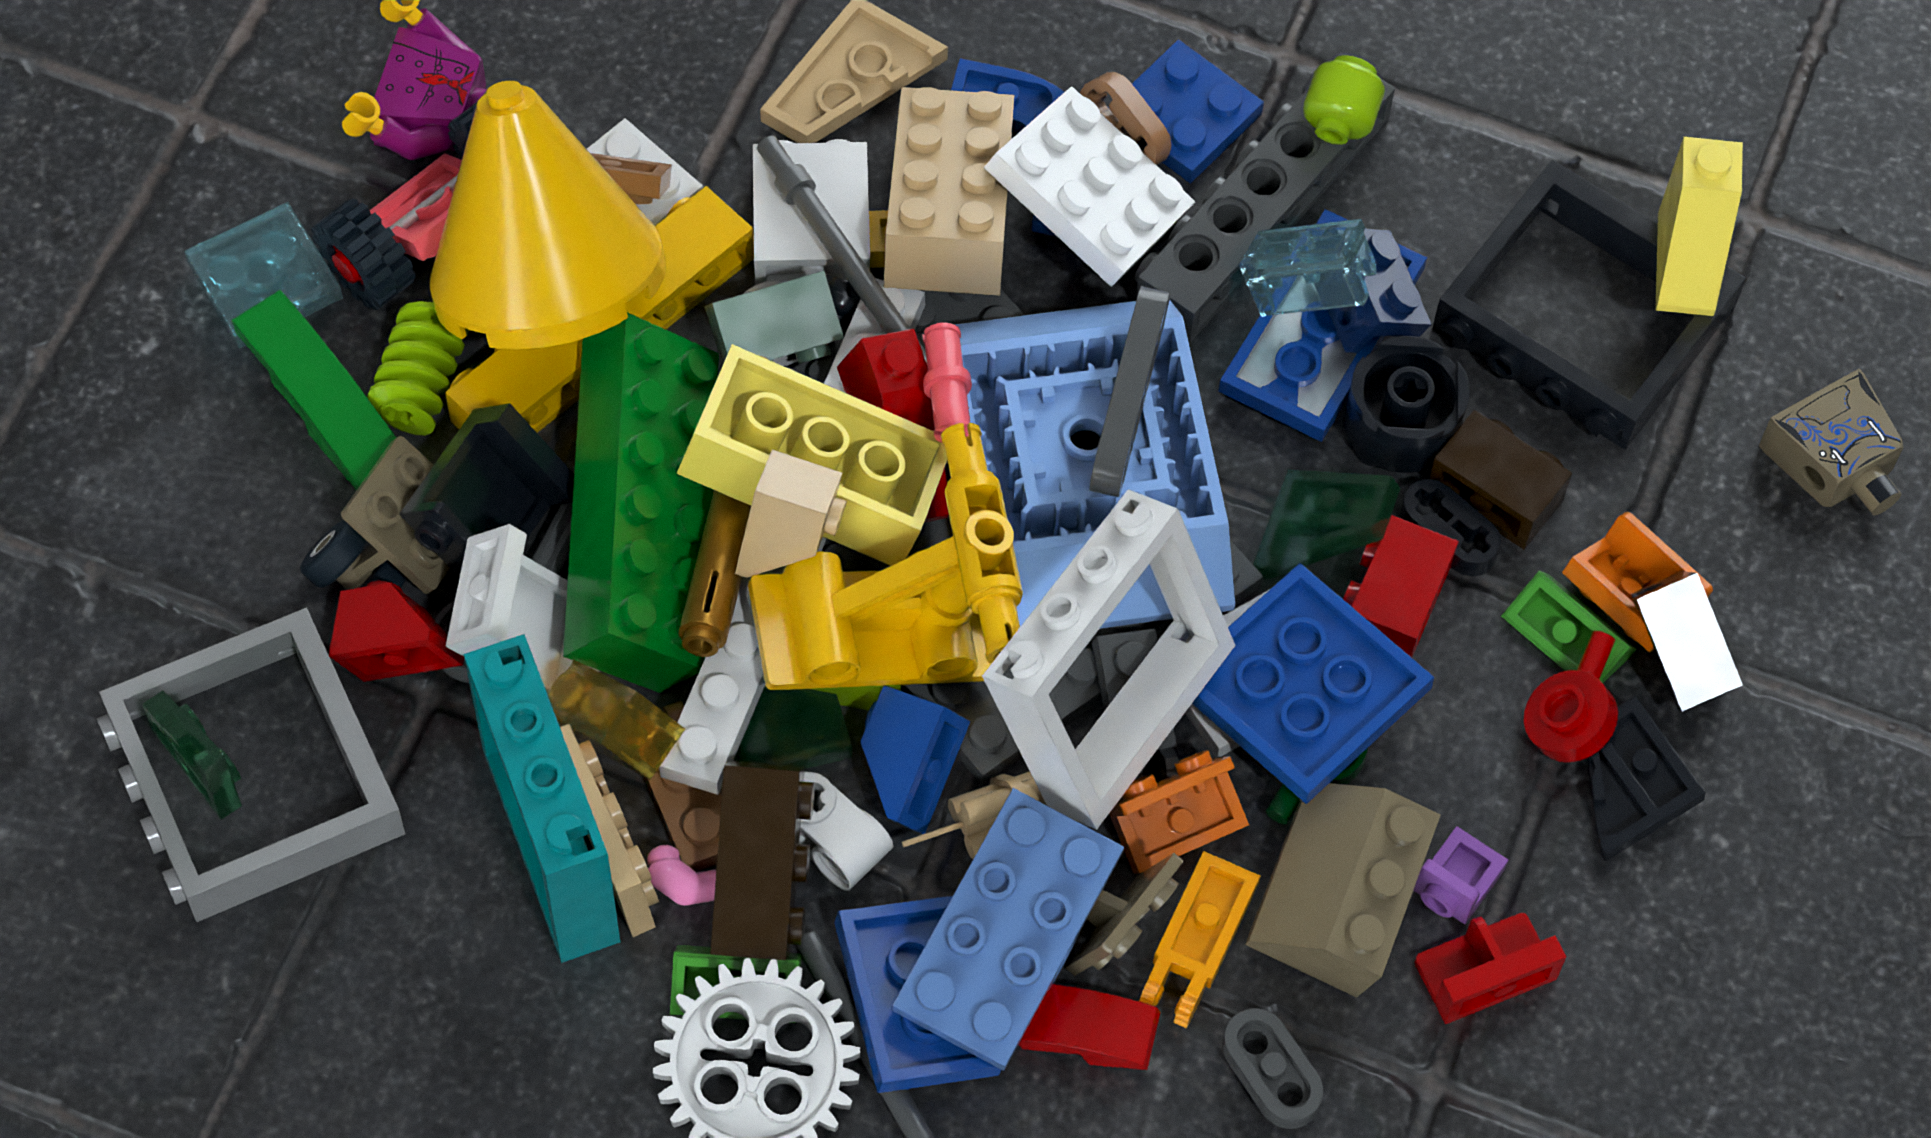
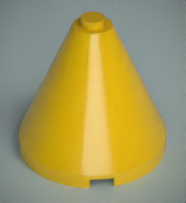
[430,81,666,350]

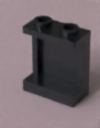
[399,403,574,583]

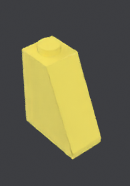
[1656,137,1743,316]

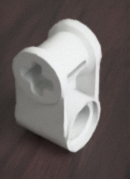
[799,772,893,891]

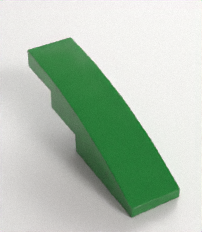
[232,290,396,490]

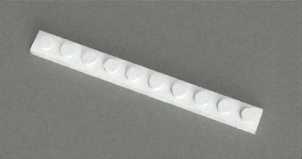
[659,278,925,795]

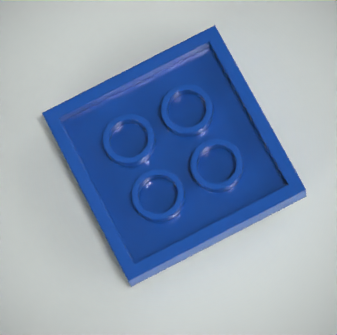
[1192,563,1434,804]

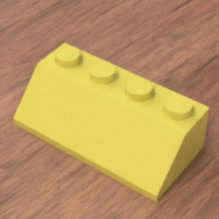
[676,344,947,566]

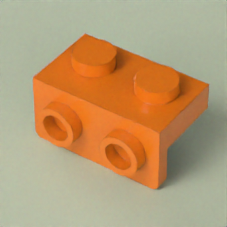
[1562,511,1713,652]
[1109,750,1249,873]

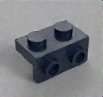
[1308,226,1432,353]

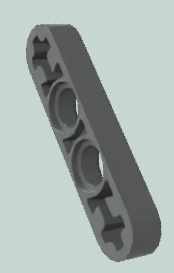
[1089,286,1170,497]

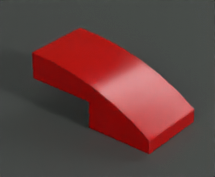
[1019,984,1161,1070]

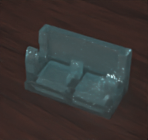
[1239,219,1377,316]

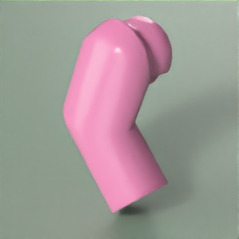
[647,845,716,906]

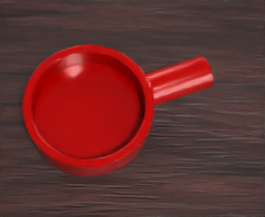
[1524,631,1618,762]

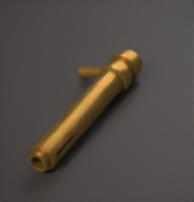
[679,356,769,657]

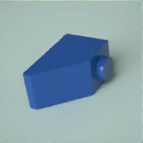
[860,686,971,834]

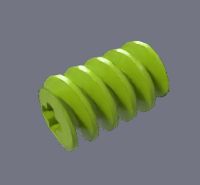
[367,301,470,436]

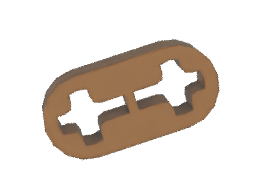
[1080,72,1171,165]

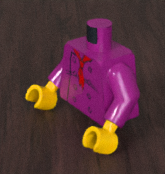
[342,0,487,160]

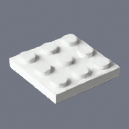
[984,86,1195,287]

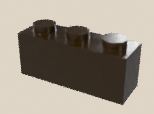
[710,761,815,961]

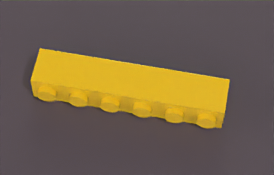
[445,186,754,433]

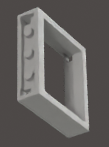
[96,607,405,922]

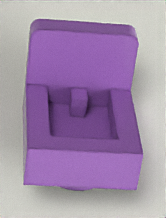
[1413,826,1509,924]

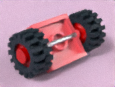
[311,101,478,310]

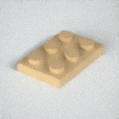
[560,724,659,937]

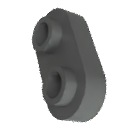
[1223,1008,1323,1129]

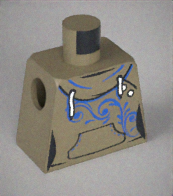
[1759,368,1904,516]

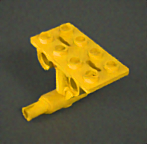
[748,423,1023,690]

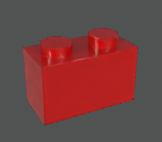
[1343,515,1459,658]

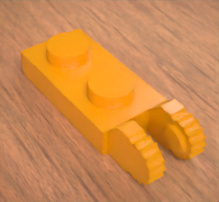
[1139,851,1261,1028]

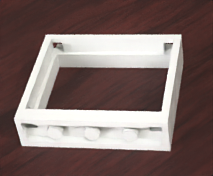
[982,489,1235,830]

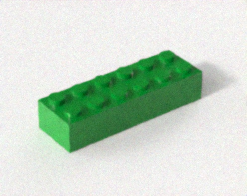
[563,312,719,693]

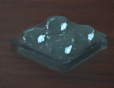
[184,202,343,348]

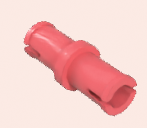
[922,323,972,443]

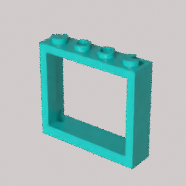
[464,634,621,963]

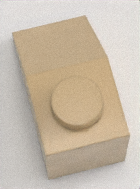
[735,450,847,578]

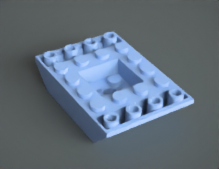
[954,300,1235,629]

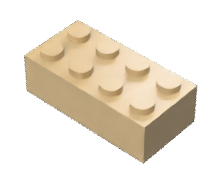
[884,87,1014,296]

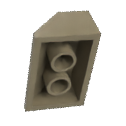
[1245,783,1441,998]

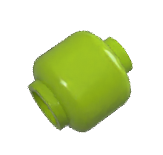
[1303,55,1385,145]

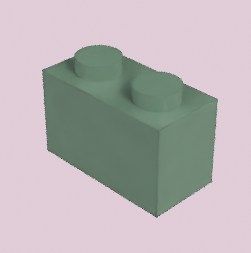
[704,271,844,366]

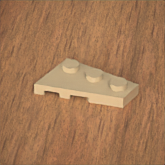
[760,0,948,143]

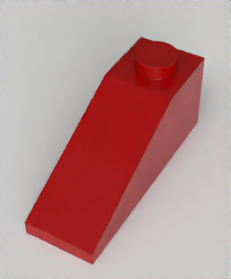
[837,328,949,523]

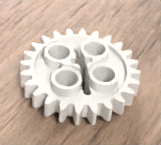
[653,958,860,1138]

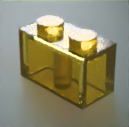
[548,660,685,780]

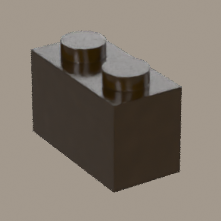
[1429,410,1572,550]

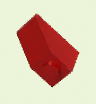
[329,581,464,682]

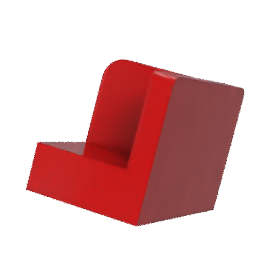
[1414,913,1567,1025]

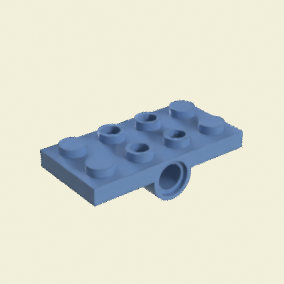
[892,788,1124,1071]

